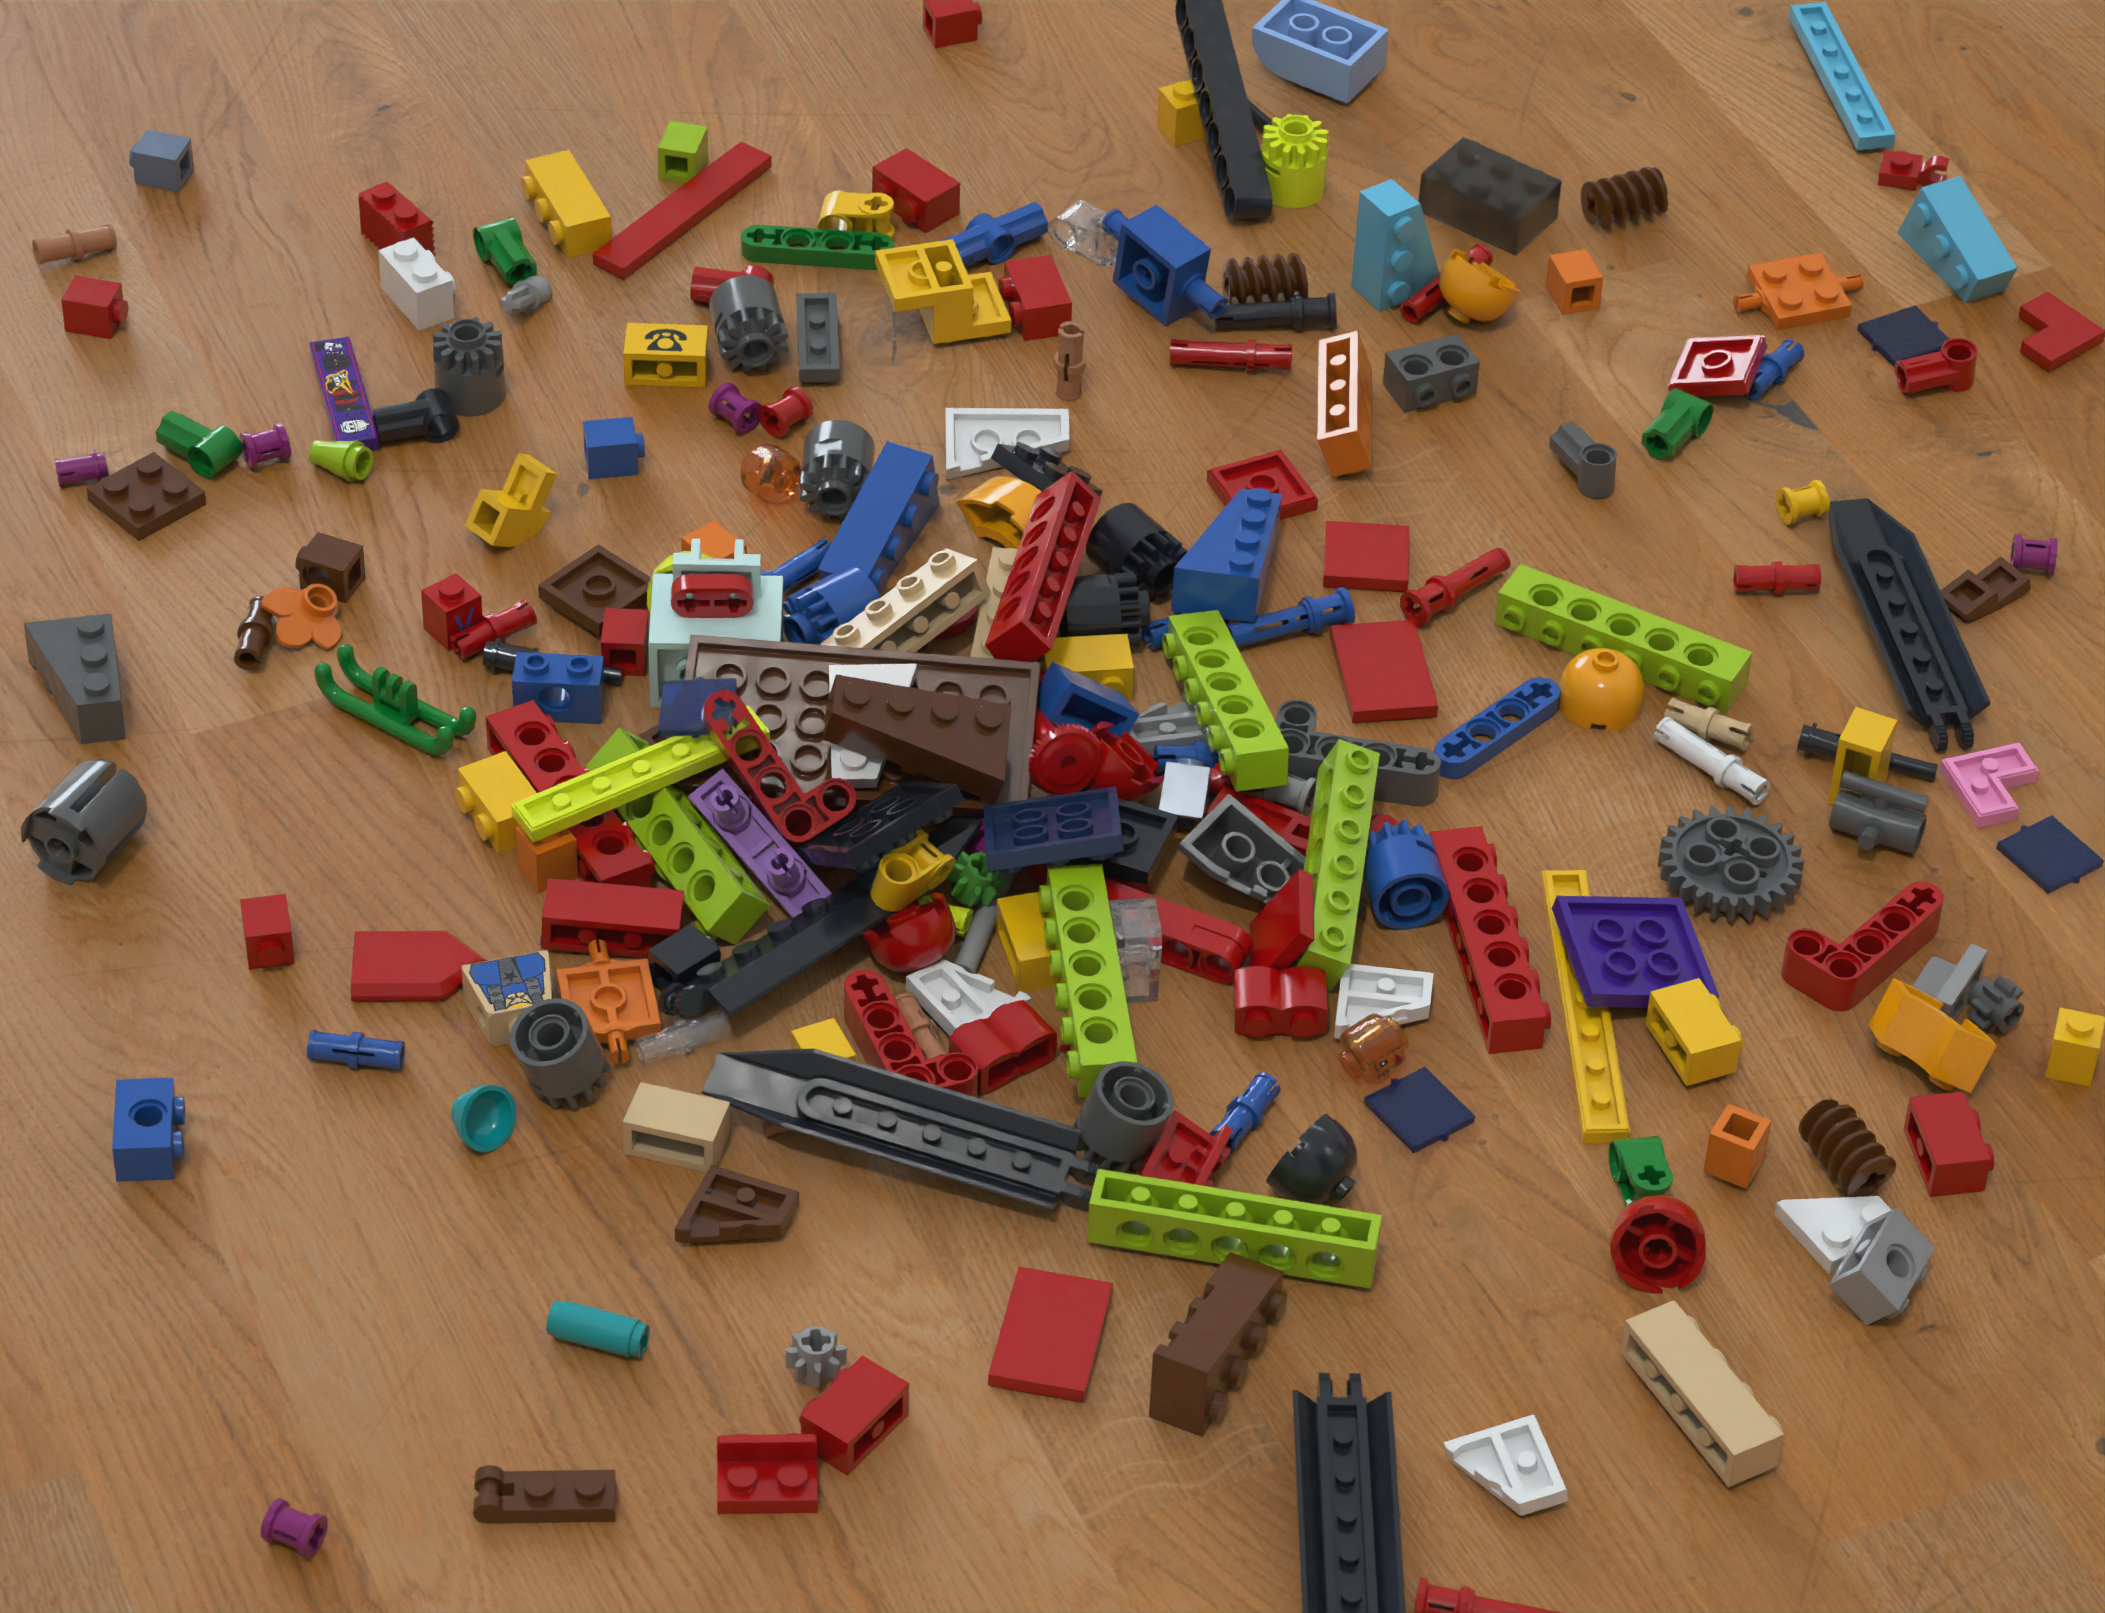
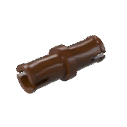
[234,596,274,670]

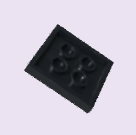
[796,781,965,871]

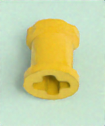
[1775,480,1830,525]

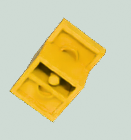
[875,239,1011,344]

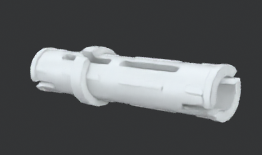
[1653,716,1771,805]

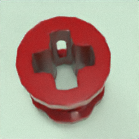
[759,387,813,438]

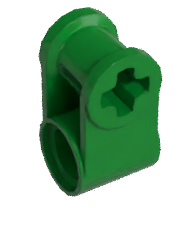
[1608,1136,1673,1207]

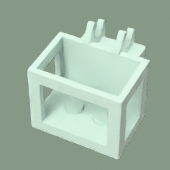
[648,539,783,708]

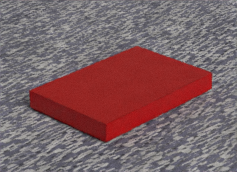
[1330,620,1438,723]
[988,1266,1113,1402]

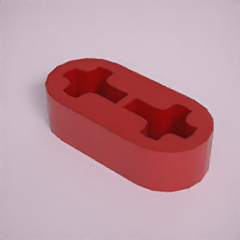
[671,574,754,618]

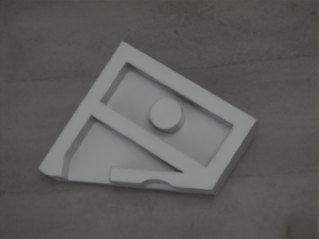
[1128,691,1209,757]

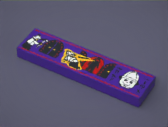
[309,337,379,450]

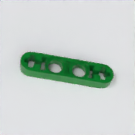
[741,225,894,270]

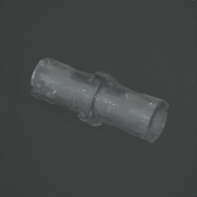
[634,1009,732,1067]

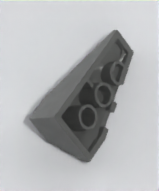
[1177,794,1366,918]

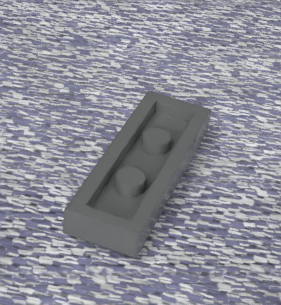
[796,293,840,383]

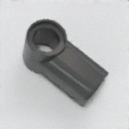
[1549,422,1617,498]

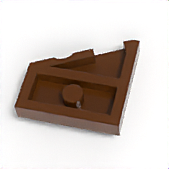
[675,1165,799,1243]

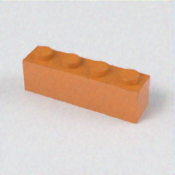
[1317,331,1372,477]

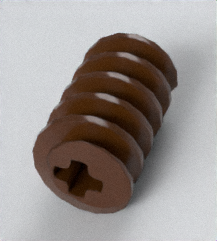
[1581,167,1668,228]
[1222,253,1309,304]
[1798,1099,1896,1197]

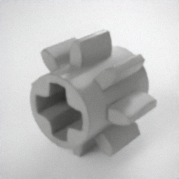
[785,1326,847,1388]

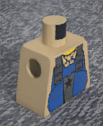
[461,950,552,1046]

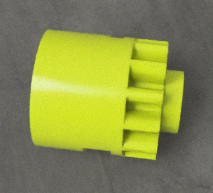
[1261,114,1329,208]

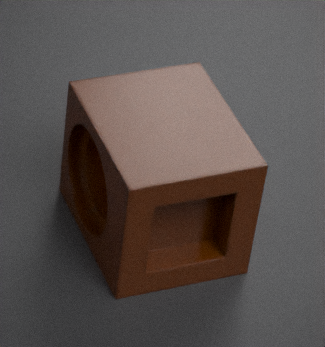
[295,532,366,603]

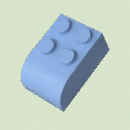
[1252,0,1389,103]

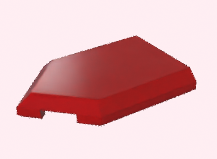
[351,931,488,1001]

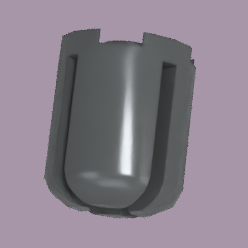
[21,759,147,885]

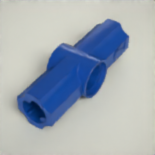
[941,202,1048,267]

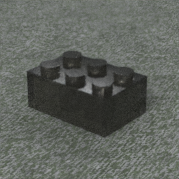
[1418,137,1562,256]

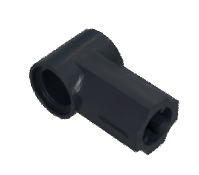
[372,388,459,444]

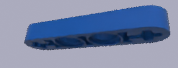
[1434,677,1561,779]

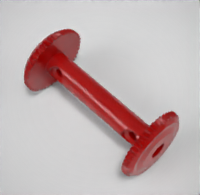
[1027,673,1103,795]

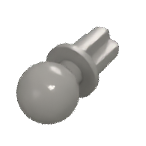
[500,276,552,316]

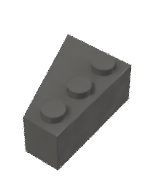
[24,614,126,744]

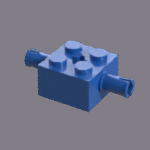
[1101,204,1228,327]

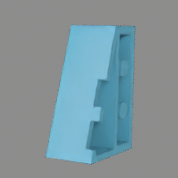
[1898,176,2018,303]
[1351,179,1440,312]

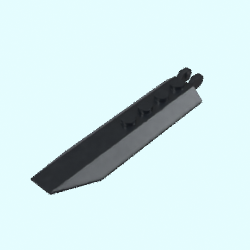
[1829,498,1991,752]
[657,817,983,1018]
[702,1048,1105,1212]
[1292,1373,1405,1613]

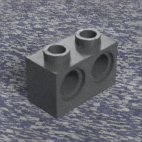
[1383,334,1480,413]

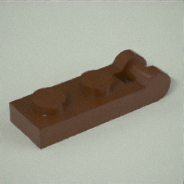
[473,1465,616,1524]

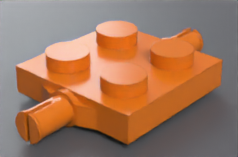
[1733,252,1863,330]
[556,939,661,1064]

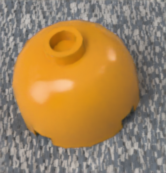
[1439,249,1521,324]
[1559,648,1645,731]

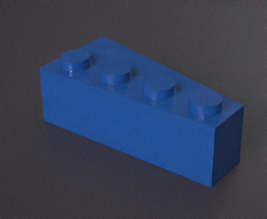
[818,441,940,594]
[1171,488,1282,623]

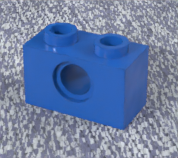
[512,652,605,724]
[112,1077,185,1182]

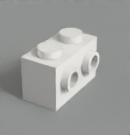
[378,238,456,331]

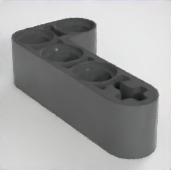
[1275,700,1441,806]

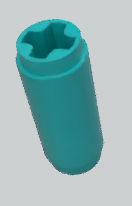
[546,1300,650,1358]

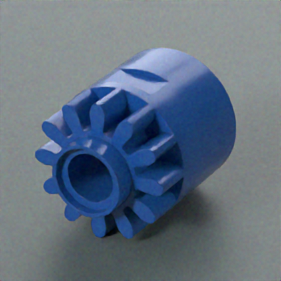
[783,566,881,645]
[1363,820,1449,930]

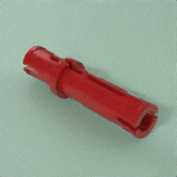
[1400,244,1493,324]
[1170,339,1292,372]

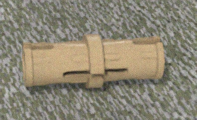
[1664,697,1754,751]

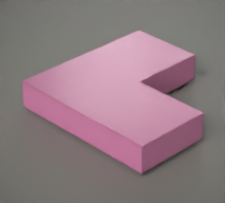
[1939,742,2039,828]

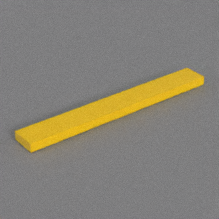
[1540,870,1630,1144]

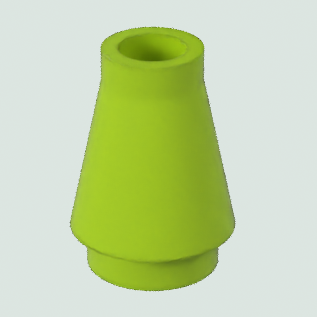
[308,440,373,482]

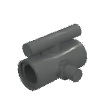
[1829,771,1930,855]

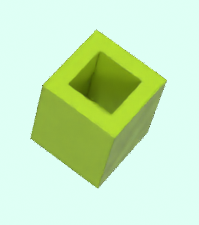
[657,120,708,183]

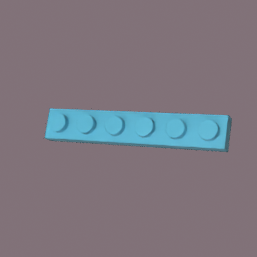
[1788,2,1896,150]

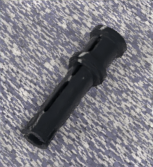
[1215,293,1337,331]

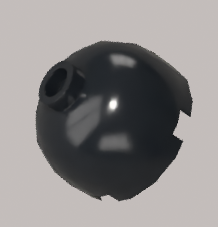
[1266,1114,1357,1205]

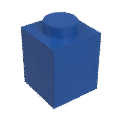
[583,417,645,479]

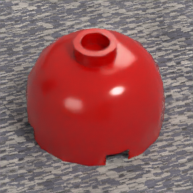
[1081,721,1164,804]
[863,892,956,973]
[1610,1195,1706,1294]

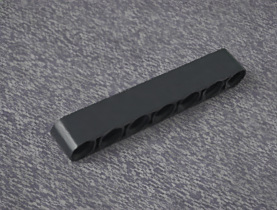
[1175,0,1272,220]

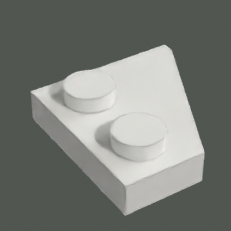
[905,959,1031,1036]
[1334,964,1434,1039]
[1774,1196,1891,1275]
[1444,1414,1568,1516]

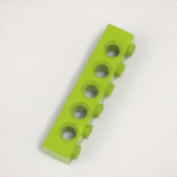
[1495,564,1753,714]
[1162,610,1289,792]
[586,727,770,945]
[1289,739,1380,993]
[1038,864,1138,1098]
[1087,1169,1382,1289]

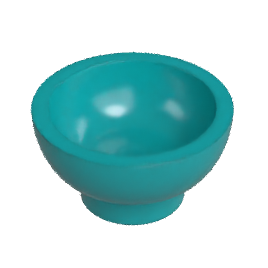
[451,1084,516,1152]

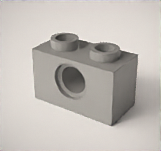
[1828,1208,1935,1325]

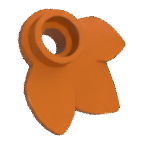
[260,584,342,650]

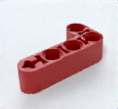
[701,690,856,847]
[1781,882,1944,1012]
[844,969,979,1098]

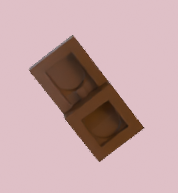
[1940,557,2031,621]

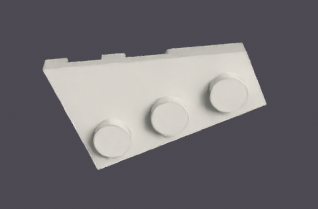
[945,408,1069,480]
[829,664,917,788]

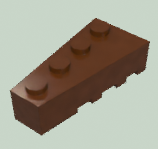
[823,674,1012,805]
[1149,1252,1287,1437]

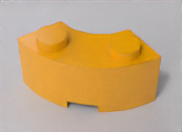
[956,476,1042,549]
[1868,978,1997,1093]

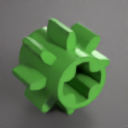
[946,851,1005,907]

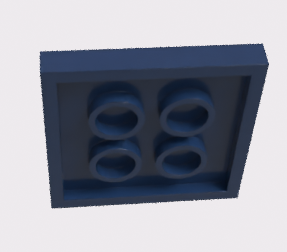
[983,786,1124,874]

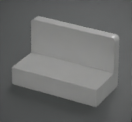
[1912,944,1988,1021]

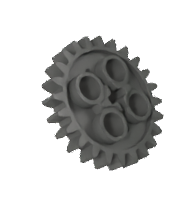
[1657,805,1804,921]

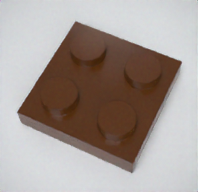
[86,452,206,541]
[538,544,651,637]

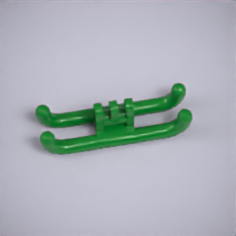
[314,644,477,755]

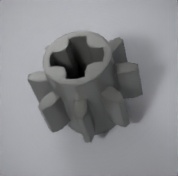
[1967,975,2024,1034]

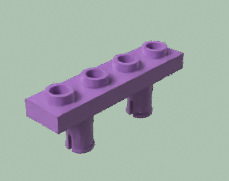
[688,768,832,918]

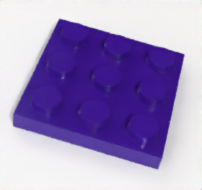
[1552,896,1719,1008]

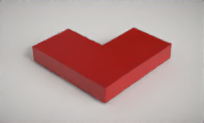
[2018,291,2105,372]

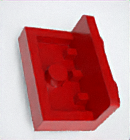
[1137,1110,1233,1187]

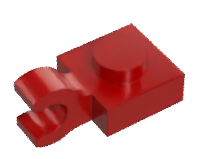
[1878,150,1949,190]

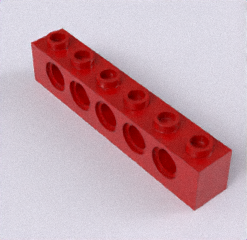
[985,471,1101,662]
[486,700,655,888]
[1429,826,1551,1054]

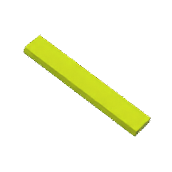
[511,705,770,843]

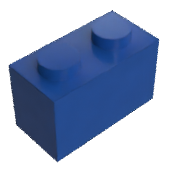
[1037,661,1140,737]

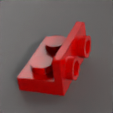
[717,1433,818,1514]

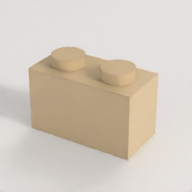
[622,1082,731,1173]

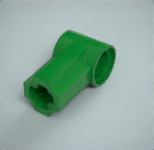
[473,217,537,285]
[1641,388,1714,461]
[156,410,243,478]

